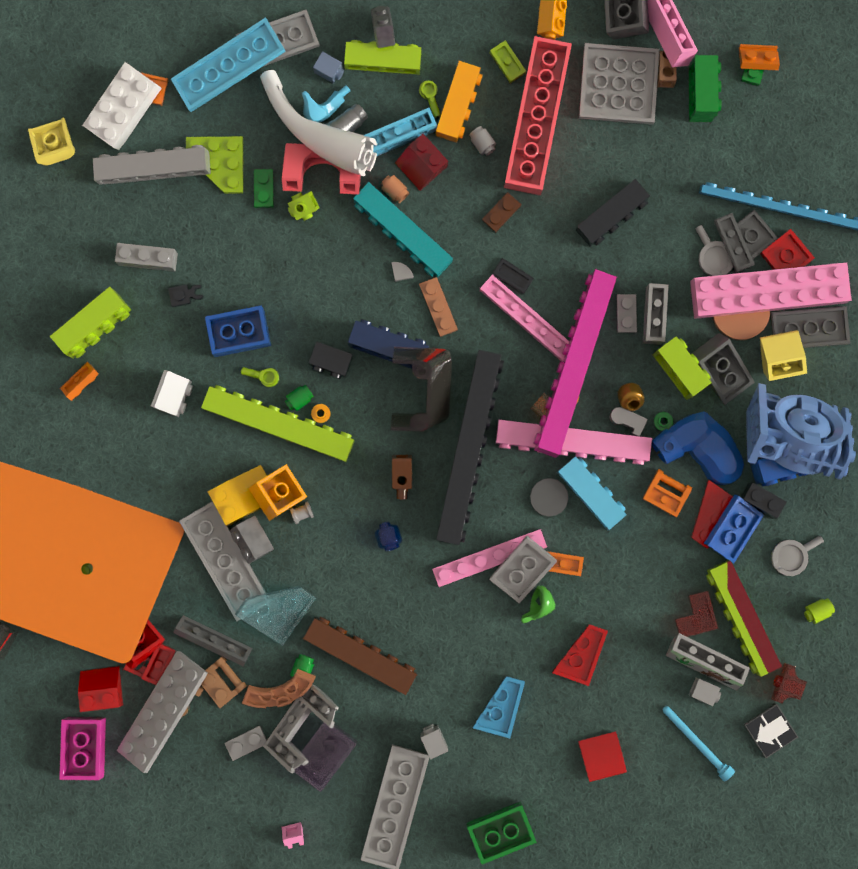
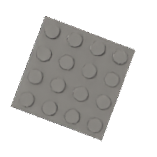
[579,43,660,124]

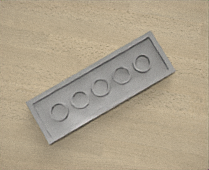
[179,502,271,621]
[117,651,208,773]
[361,744,429,869]

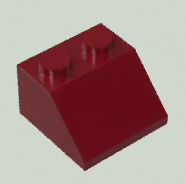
[395,134,448,191]

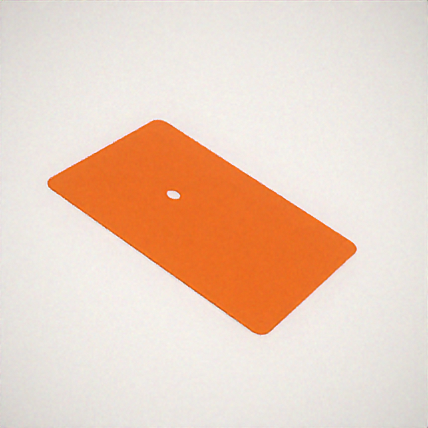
[0,462,184,663]

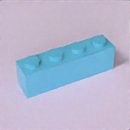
[557,456,627,530]

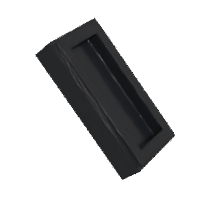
[492,258,534,295]

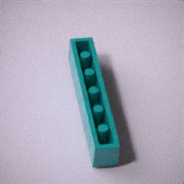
[353,182,453,278]

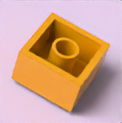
[248,464,307,521]

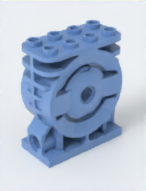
[746,383,856,479]

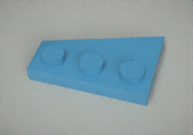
[472,676,525,738]

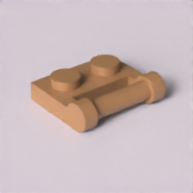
[201,657,247,708]

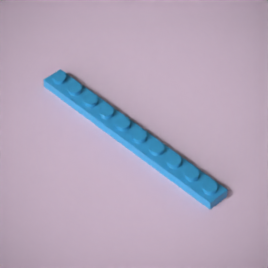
[699,182,858,230]

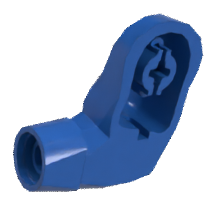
[651,412,744,485]

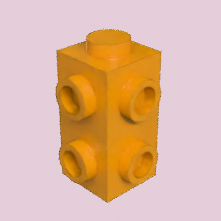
[537,0,567,40]

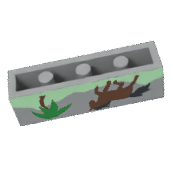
[666,633,750,690]

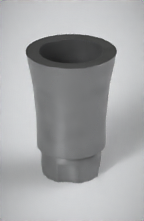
[325,104,368,132]

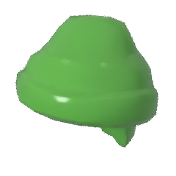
[521,585,555,623]

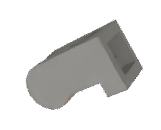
[609,407,647,437]

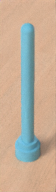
[663,706,735,782]

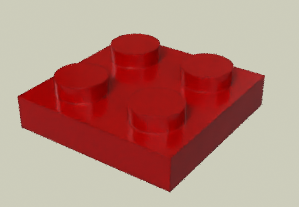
[760,229,814,270]

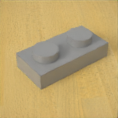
[616,294,637,333]
[224,726,267,761]

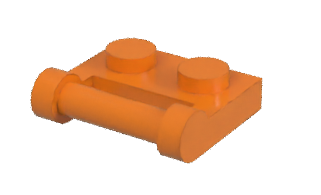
[642,469,692,517]

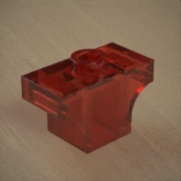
[771,663,807,703]

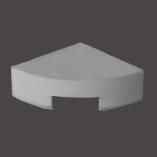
[392,262,414,282]

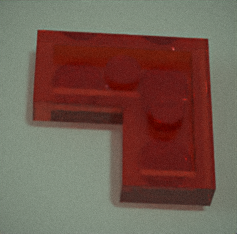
[675,591,718,637]

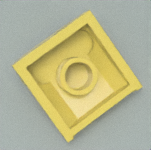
[28,118,75,165]

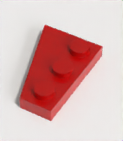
[691,480,733,549]
[552,624,608,686]

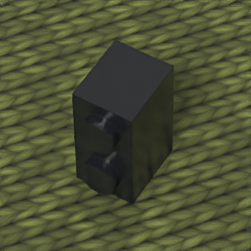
[309,342,353,379]
[741,483,786,519]

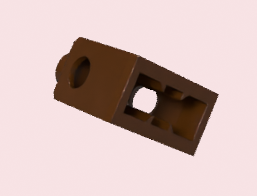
[392,455,412,499]

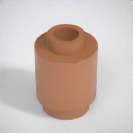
[381,175,409,203]

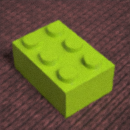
[652,336,712,400]

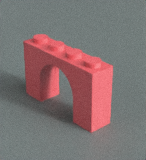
[282,143,361,194]

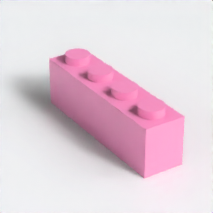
[647,0,698,67]

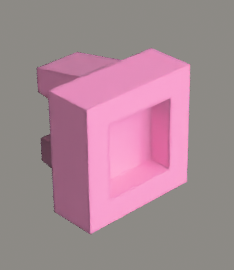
[282,822,304,849]

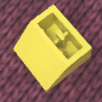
[760,330,807,381]

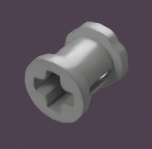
[290,501,314,524]

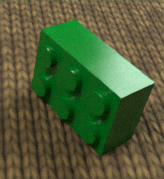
[689,55,722,122]
[466,801,537,865]

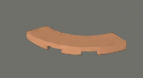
[242,669,316,708]

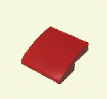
[124,644,176,685]
[578,732,627,782]

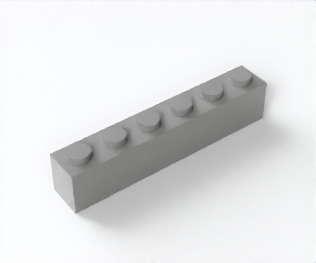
[93,145,211,185]

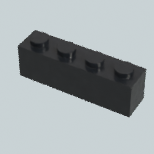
[576,179,650,247]

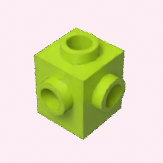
[288,191,320,221]

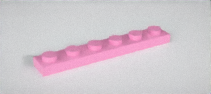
[479,275,569,362]
[432,529,547,587]

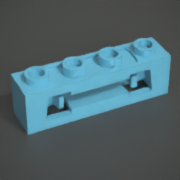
[364,108,437,157]

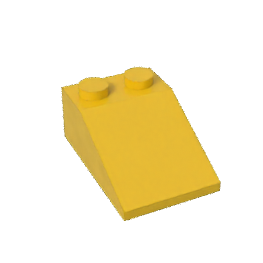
[208,465,267,526]

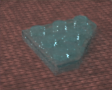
[235,586,316,646]

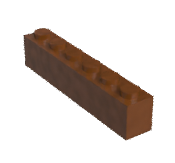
[303,616,417,695]

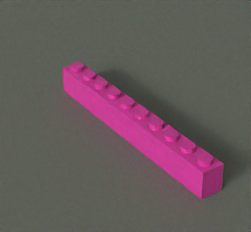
[533,269,617,458]

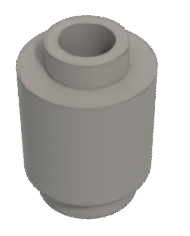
[470,126,496,156]

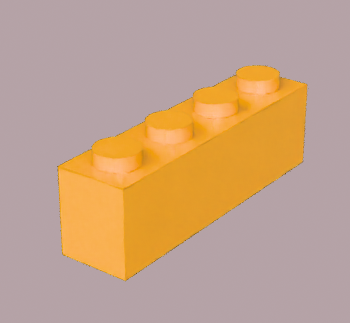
[436,61,483,143]

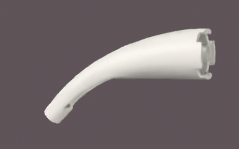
[260,70,377,176]

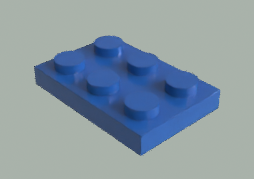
[704,494,764,564]

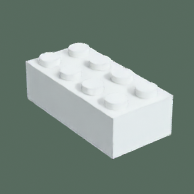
[82,62,162,150]

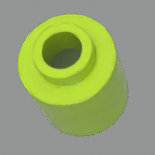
[804,598,835,624]

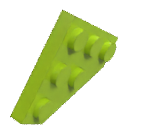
[186,136,243,194]

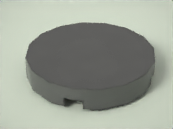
[530,478,568,517]

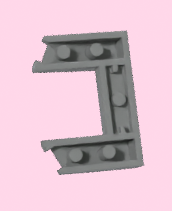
[263,684,339,774]

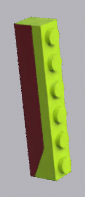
[706,560,782,677]

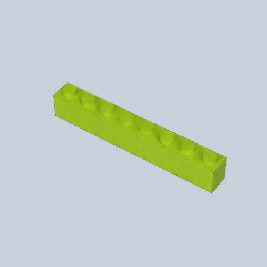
[201,385,354,462]

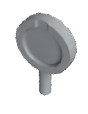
[695,225,733,276]
[771,535,824,576]

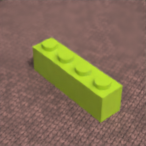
[344,40,421,75]

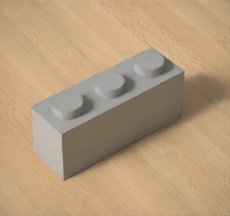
[115,243,178,272]
[643,283,668,345]

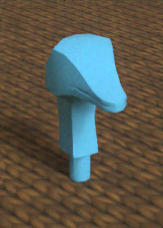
[302,85,350,122]

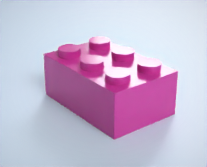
[60,717,106,780]

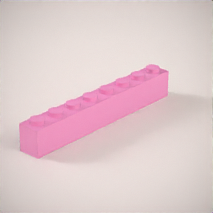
[495,420,652,465]

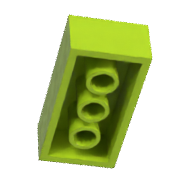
[50,287,131,359]

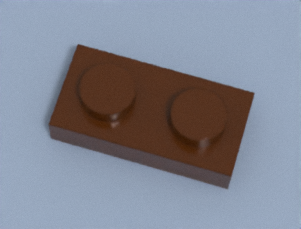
[482,192,521,233]

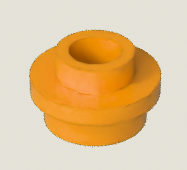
[311,404,331,423]

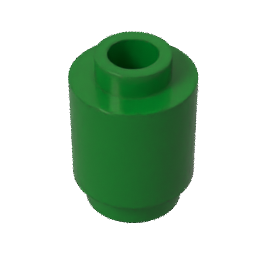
[285,384,314,412]
[290,654,314,677]

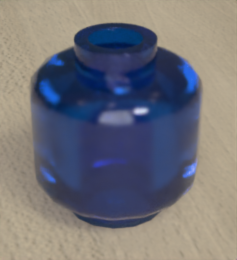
[375,522,403,552]

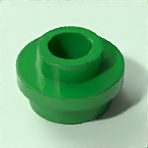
[654,412,673,431]

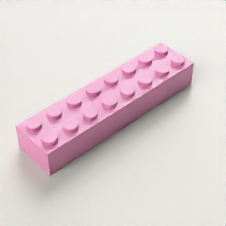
[690,262,852,319]

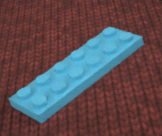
[171,17,286,112]

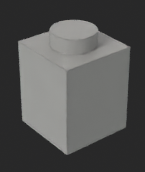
[689,677,721,706]

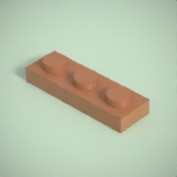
[419,277,458,337]

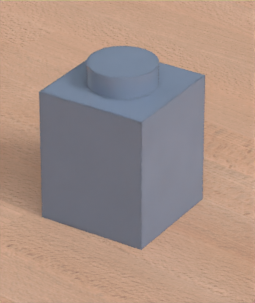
[313,51,344,84]

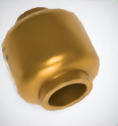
[618,383,645,411]

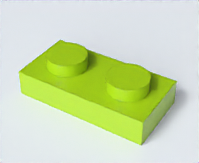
[490,40,526,83]

